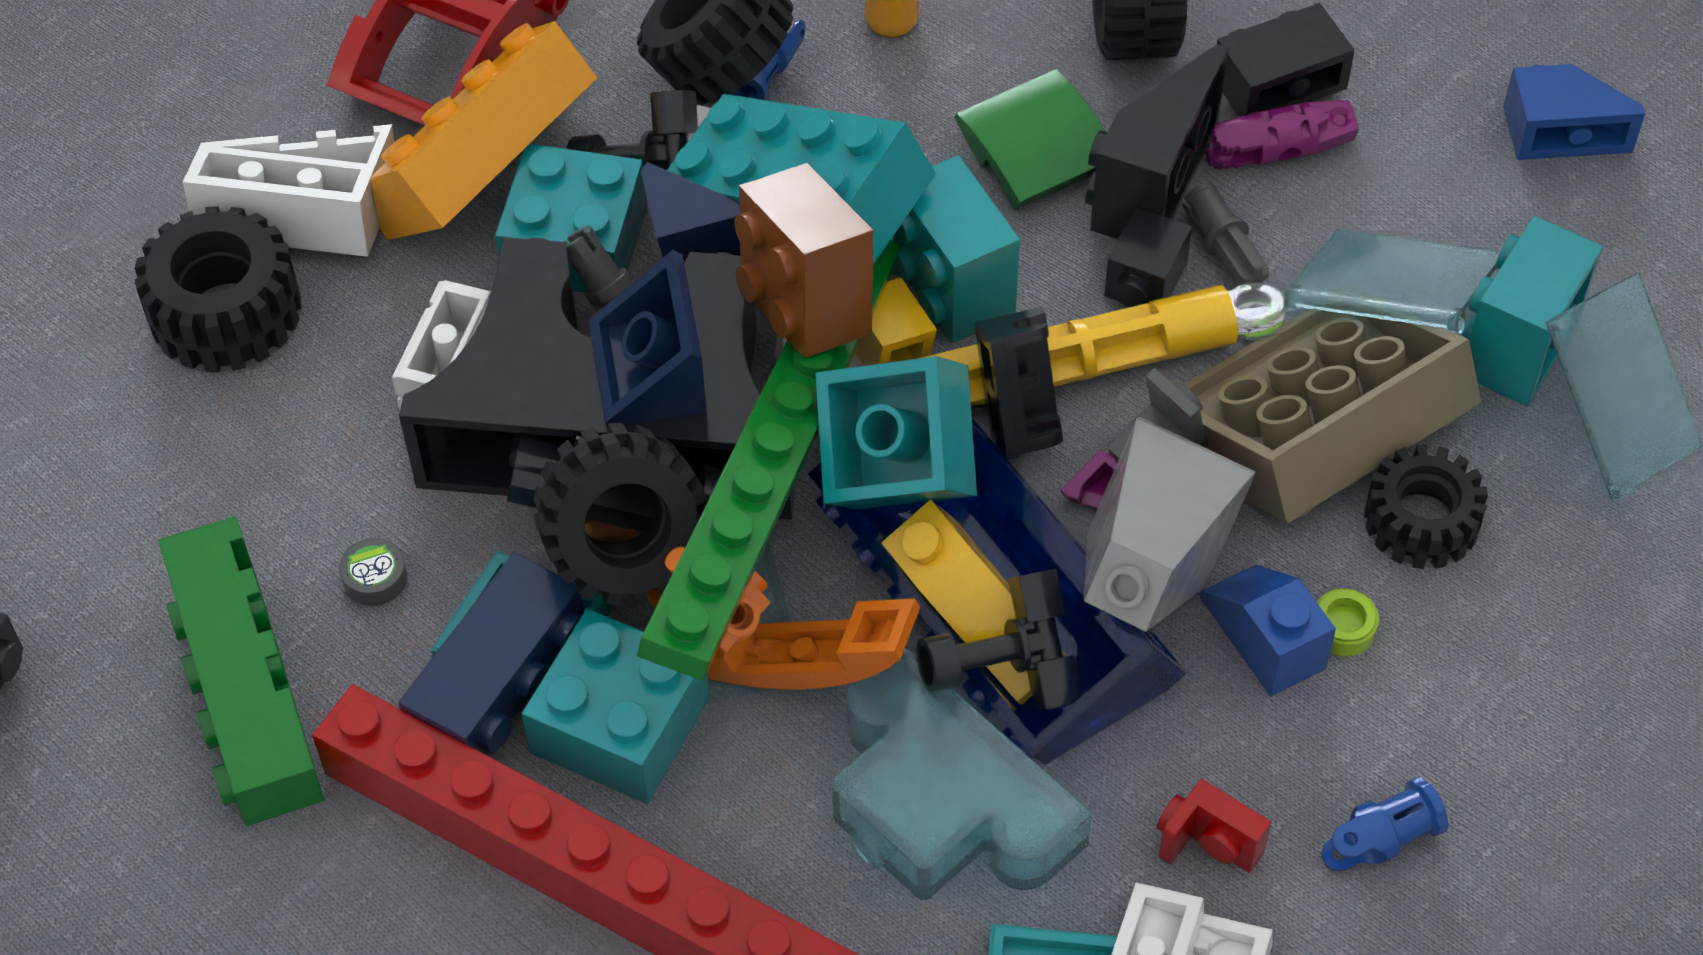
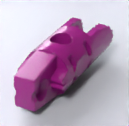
[1205,100,1359,170]

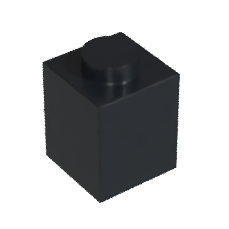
[1104,206,1192,307]

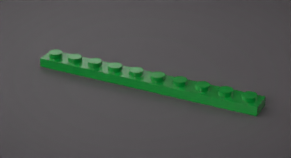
[637,240,902,681]

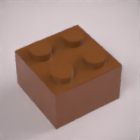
[734,163,874,359]

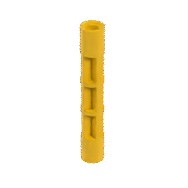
[903,285,1238,407]

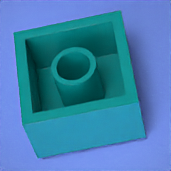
[495,144,647,293]
[893,155,1020,343]
[1462,216,1603,407]
[815,356,977,509]
[522,608,710,804]

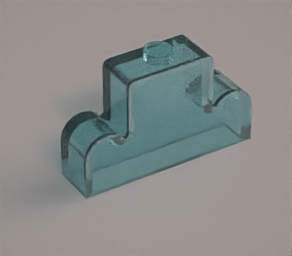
[832,647,1092,900]

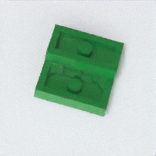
[954,69,1106,210]

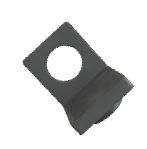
[1107,368,1205,460]

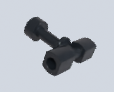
[566,90,698,170]
[916,569,1084,710]

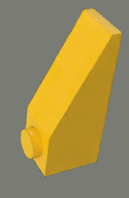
[882,499,1067,705]

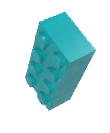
[667,94,936,265]

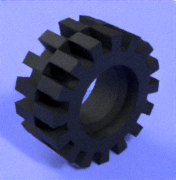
[1364,445,1488,569]

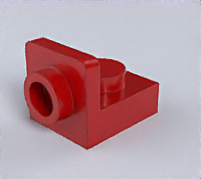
[1156,778,1272,873]

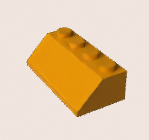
[370,21,598,240]

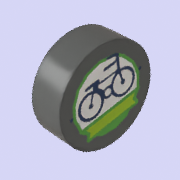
[339,538,407,605]

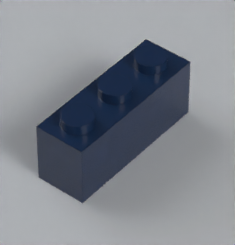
[398,552,584,755]

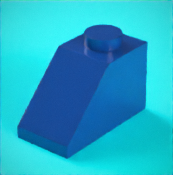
[1503,64,1645,160]
[1200,565,1336,697]

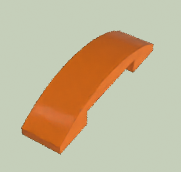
[707,598,920,690]

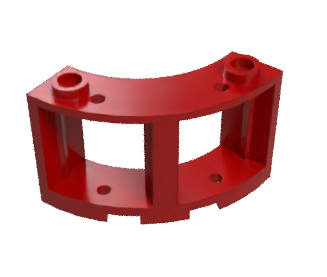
[327,0,569,125]

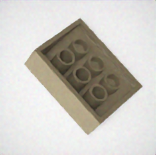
[1183,286,1482,524]

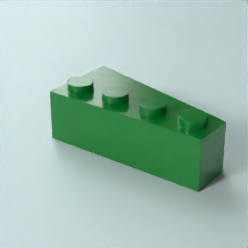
[158,516,325,826]

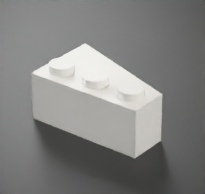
[183,124,394,257]

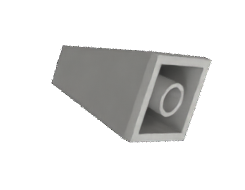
[1084,417,1256,632]

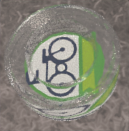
[1229,283,1285,340]

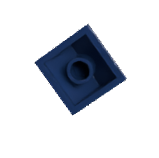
[641,162,740,262]
[588,250,707,425]

